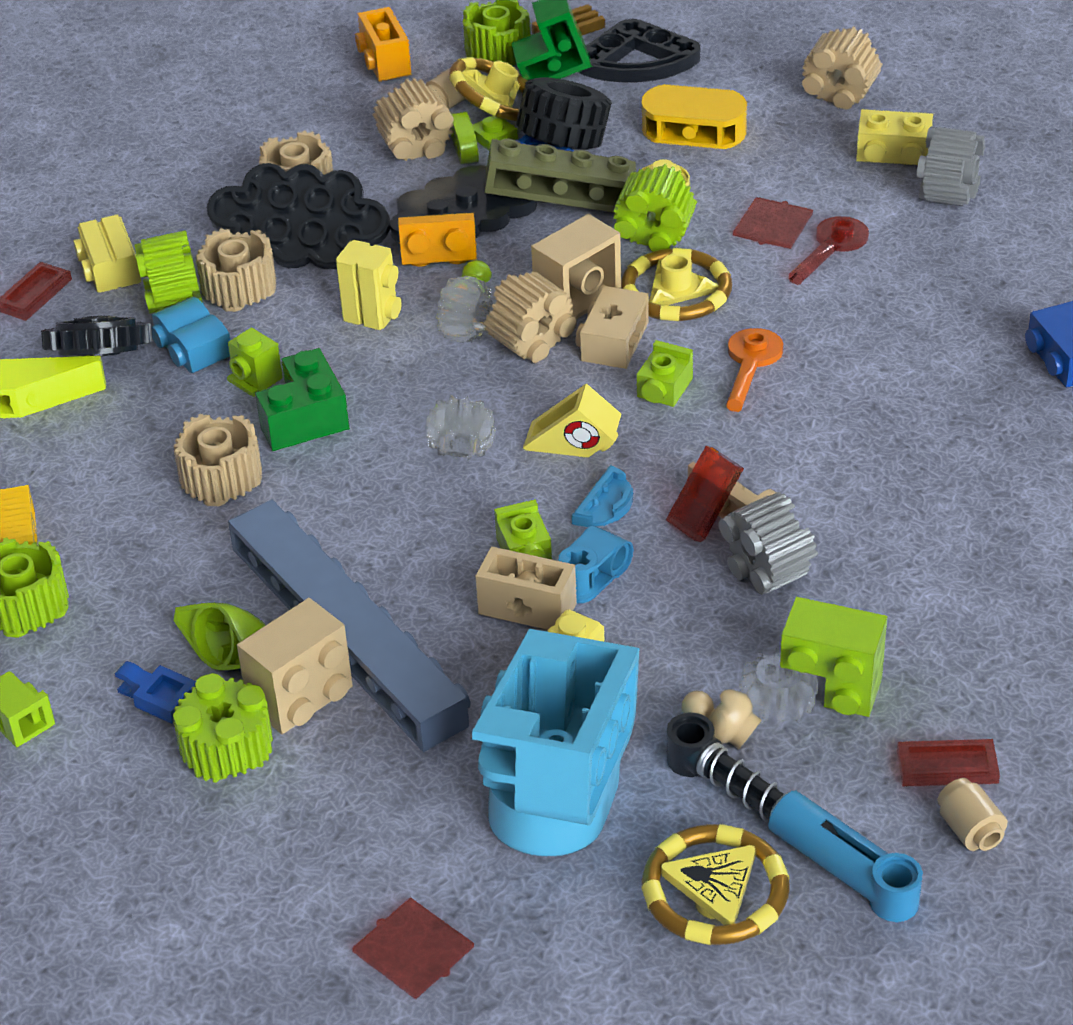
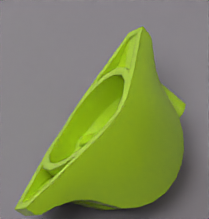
[173,602,266,671]

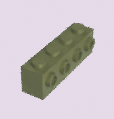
[485,139,636,213]

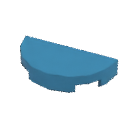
[572,465,633,527]

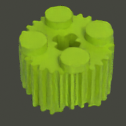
[463,0,531,66]
[614,164,697,251]
[134,230,203,314]
[0,537,69,638]
[173,673,273,783]

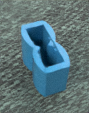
[152,296,231,373]

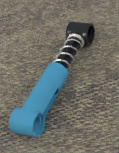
[667,712,923,922]

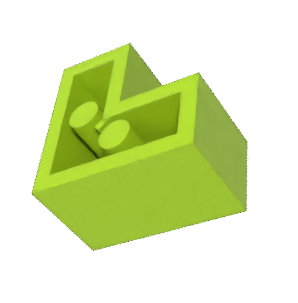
[780,596,888,717]

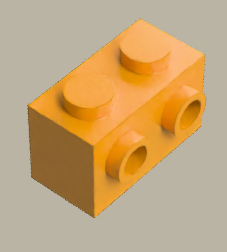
[355,7,412,81]

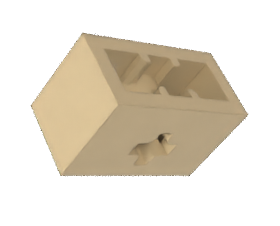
[576,286,649,369]
[475,546,577,630]

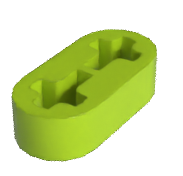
[451,111,479,164]

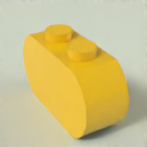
[641,84,747,149]

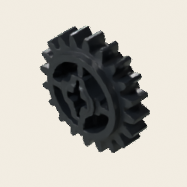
[41,315,153,356]

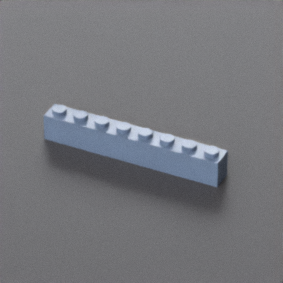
[228,499,471,752]

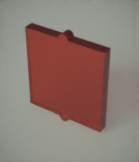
[733,197,813,249]
[352,897,474,999]

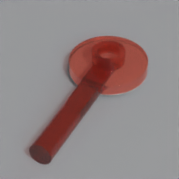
[789,216,869,285]

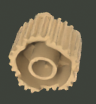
[802,26,883,110]
[373,78,454,161]
[259,130,333,175]
[196,228,276,312]
[483,272,577,363]
[174,414,262,506]

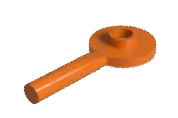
[726,328,783,412]

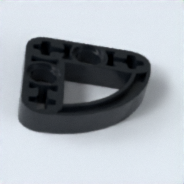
[578,18,701,83]

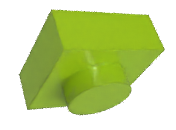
[472,116,518,150]

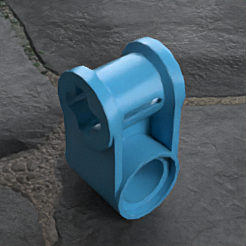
[558,526,634,603]

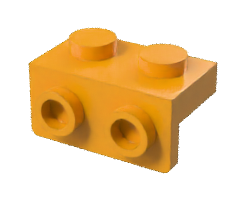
[398,213,477,267]

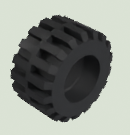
[516,77,612,150]

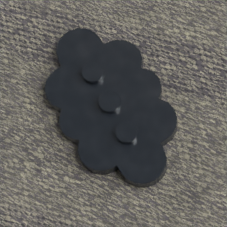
[207,163,390,269]
[390,165,537,243]

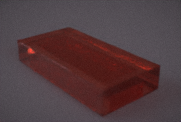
[0,261,72,321]
[666,446,744,542]
[897,739,1000,787]

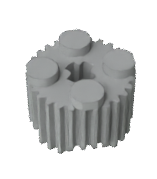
[917,127,985,206]
[718,492,818,595]

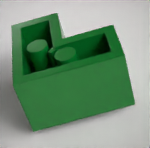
[512,0,592,81]
[255,348,350,452]

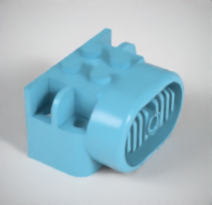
[472,628,640,856]

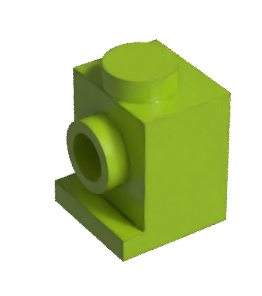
[227,327,283,397]
[637,340,693,407]
[494,499,552,560]
[0,671,55,748]

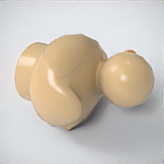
[681,689,762,750]

